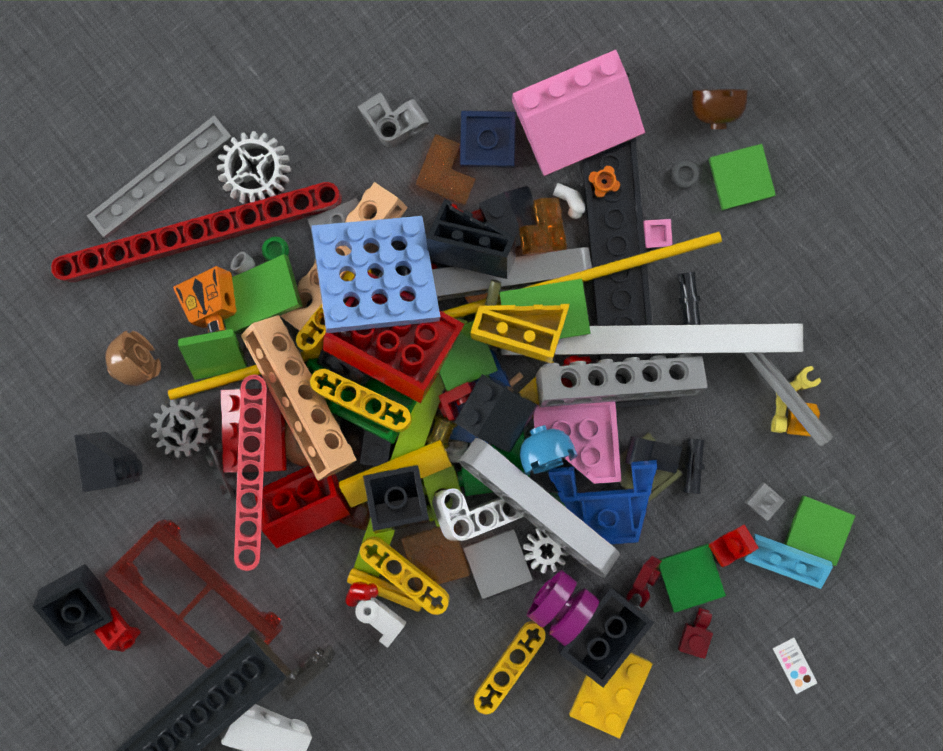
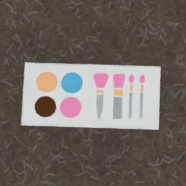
[773,638,817,694]

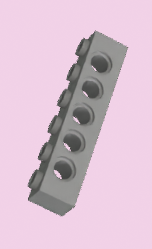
[535,353,708,407]

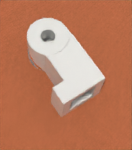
[355,598,406,648]

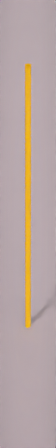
[168,232,722,400]

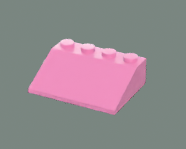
[512,50,645,176]

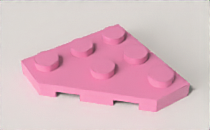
[533,402,621,484]

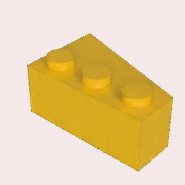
[471,304,570,364]

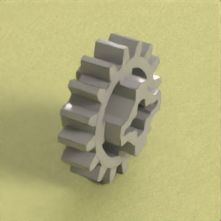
[150,399,212,458]

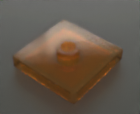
[401,524,470,590]

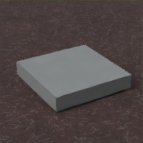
[463,528,533,599]

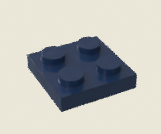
[460,111,515,168]

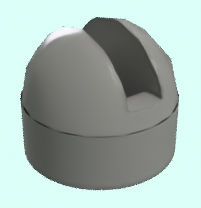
[231,252,255,274]

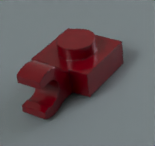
[627,556,662,607]
[678,607,713,659]

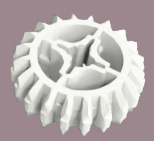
[217,131,291,204]

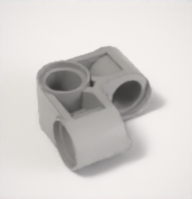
[357,92,430,147]

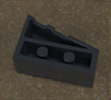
[426,199,516,279]

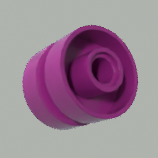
[527,570,599,646]

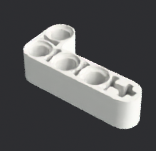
[432,489,524,541]

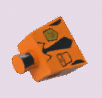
[173,266,236,333]

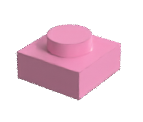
[643,219,672,248]

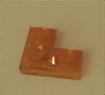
[416,134,476,205]
[519,198,567,255]

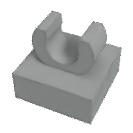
[745,482,785,521]

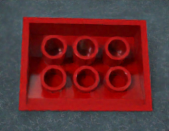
[323,272,465,404]

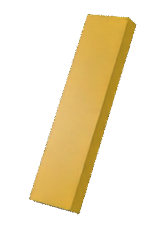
[339,440,452,507]

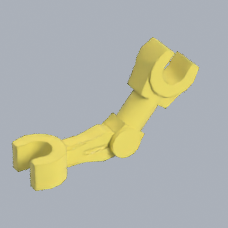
[771,366,821,433]

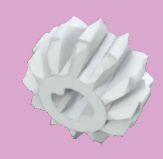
[523,528,569,573]

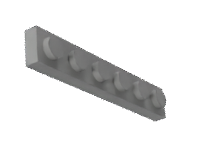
[87,115,233,238]

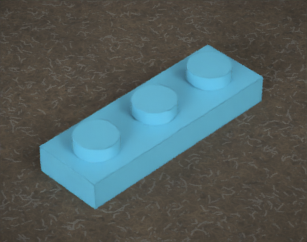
[744,534,833,589]

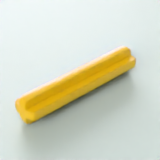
[347,568,425,612]

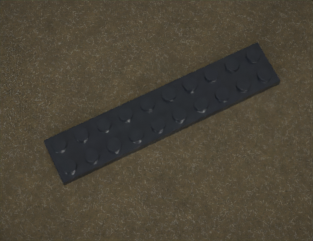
[582,138,659,408]

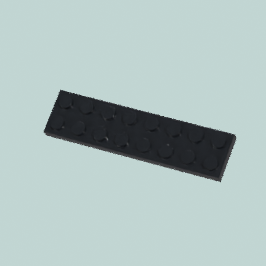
[116,629,292,751]

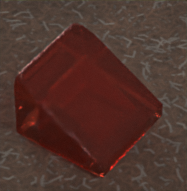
[339,502,371,531]

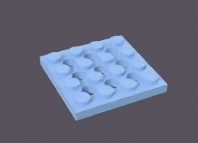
[311,216,440,333]

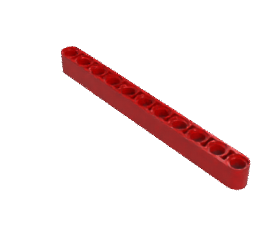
[51,182,342,282]

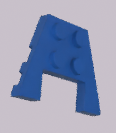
[548,460,657,544]

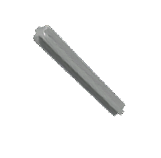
[744,353,833,446]

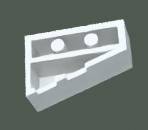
[220,704,312,751]

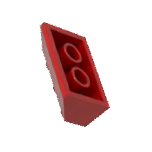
[221,388,286,473]
[255,466,350,549]

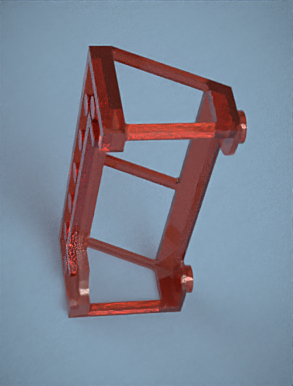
[105,519,283,668]

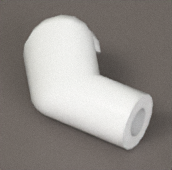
[553,183,586,219]

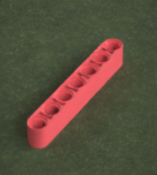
[234,375,267,571]

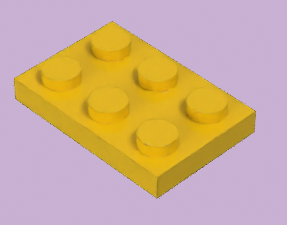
[569,653,653,739]

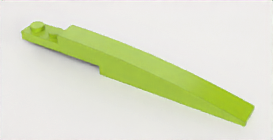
[354,318,467,577]

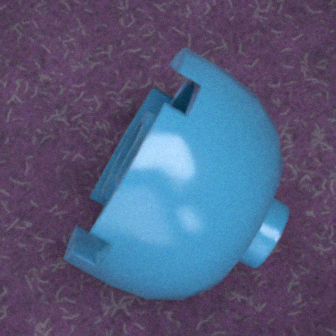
[520,425,578,475]

